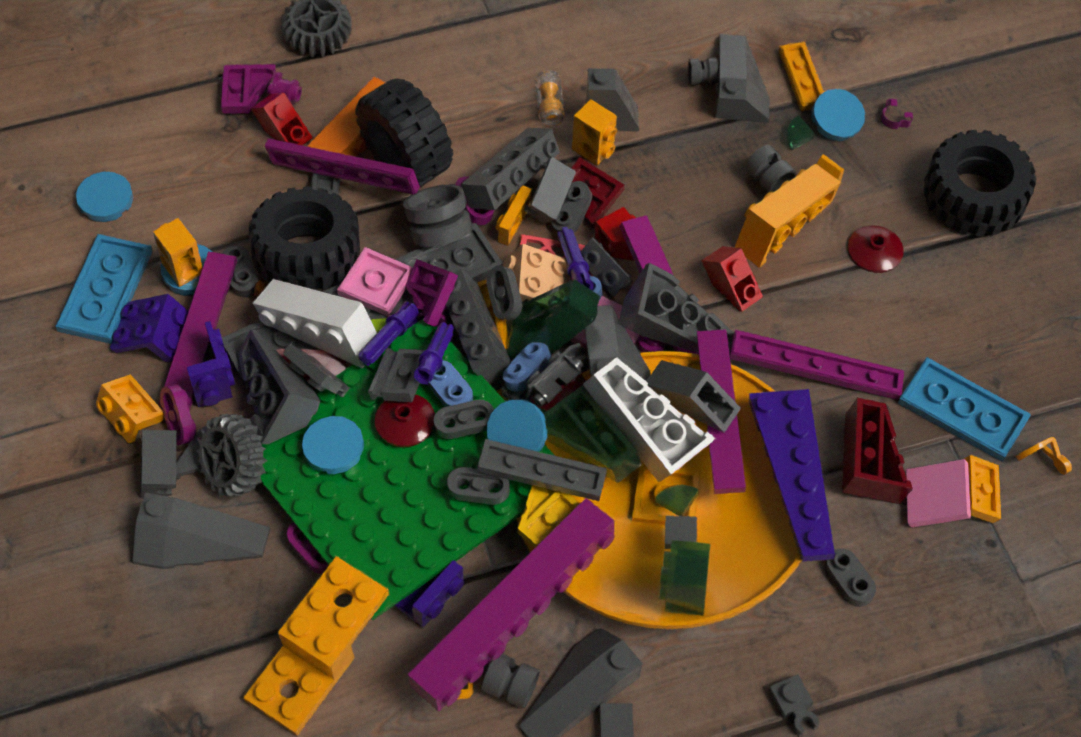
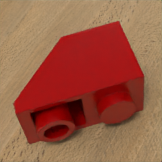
[251,92,313,146]
[595,207,636,261]
[701,246,763,312]

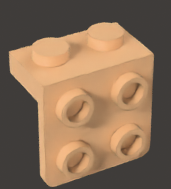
[503,244,571,310]

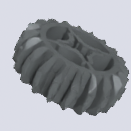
[281,0,352,58]
[196,414,267,497]

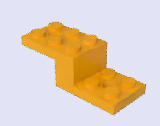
[243,556,389,736]

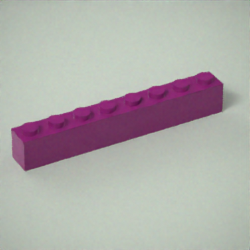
[408,498,615,712]

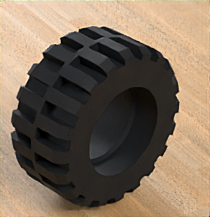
[355,78,453,187]
[923,130,1036,236]
[249,186,360,290]

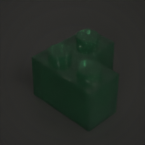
[660,540,710,616]

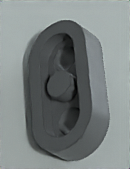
[551,181,592,233]
[222,245,259,297]
[487,265,522,321]
[434,400,494,439]
[447,467,510,505]
[825,548,876,607]

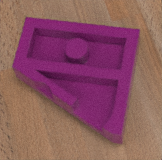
[221,64,276,113]
[405,259,458,327]

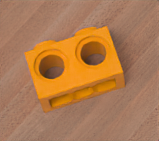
[572,99,617,166]
[153,218,203,287]

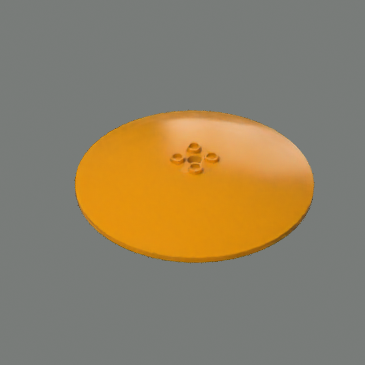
[517,351,802,629]

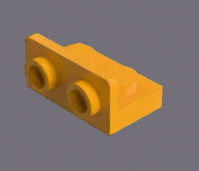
[96,374,164,443]
[964,455,1001,523]

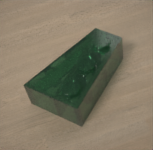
[506,279,600,360]
[544,385,642,483]

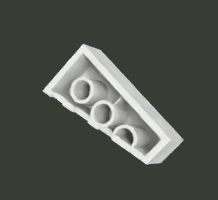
[253,279,377,368]
[583,358,716,482]

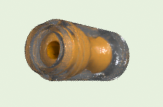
[535,70,565,127]

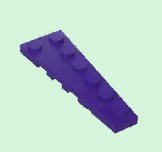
[749,389,835,562]

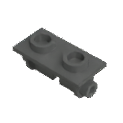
[581,238,633,297]
[526,347,584,406]

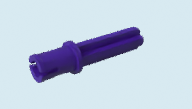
[557,227,594,294]
[358,302,419,366]
[414,322,454,384]

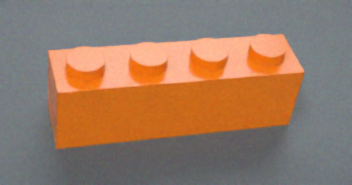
[308,76,385,157]

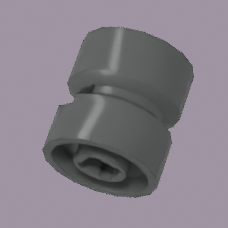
[745,145,797,193]
[482,653,540,709]

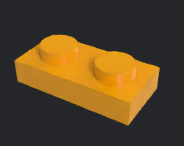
[496,186,532,246]

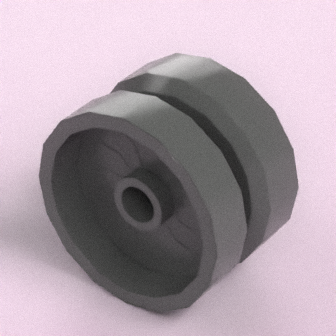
[403,185,472,247]

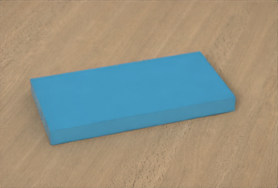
[56,234,153,344]
[898,357,1031,462]

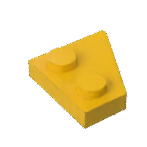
[517,485,580,548]

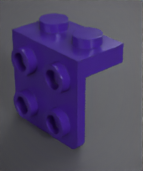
[110,294,189,362]
[187,321,235,407]
[394,560,464,628]

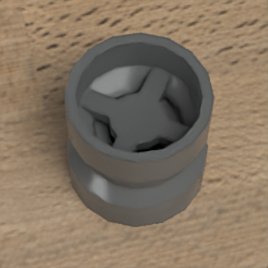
[688,58,718,85]

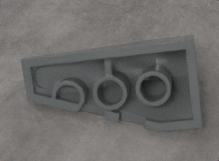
[715,34,770,123]
[618,263,734,362]
[582,305,651,405]
[238,329,321,445]
[133,493,270,569]
[519,628,643,737]

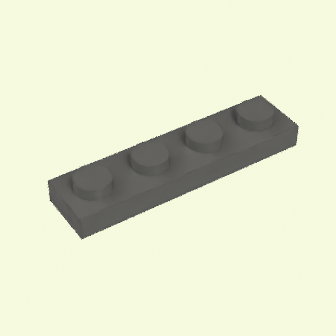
[477,439,607,501]

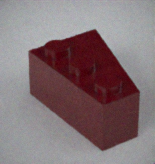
[842,397,913,504]

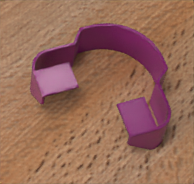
[881,99,913,129]

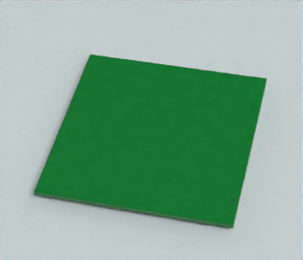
[260,318,555,621]

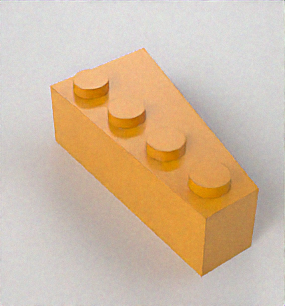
[735,163,841,268]

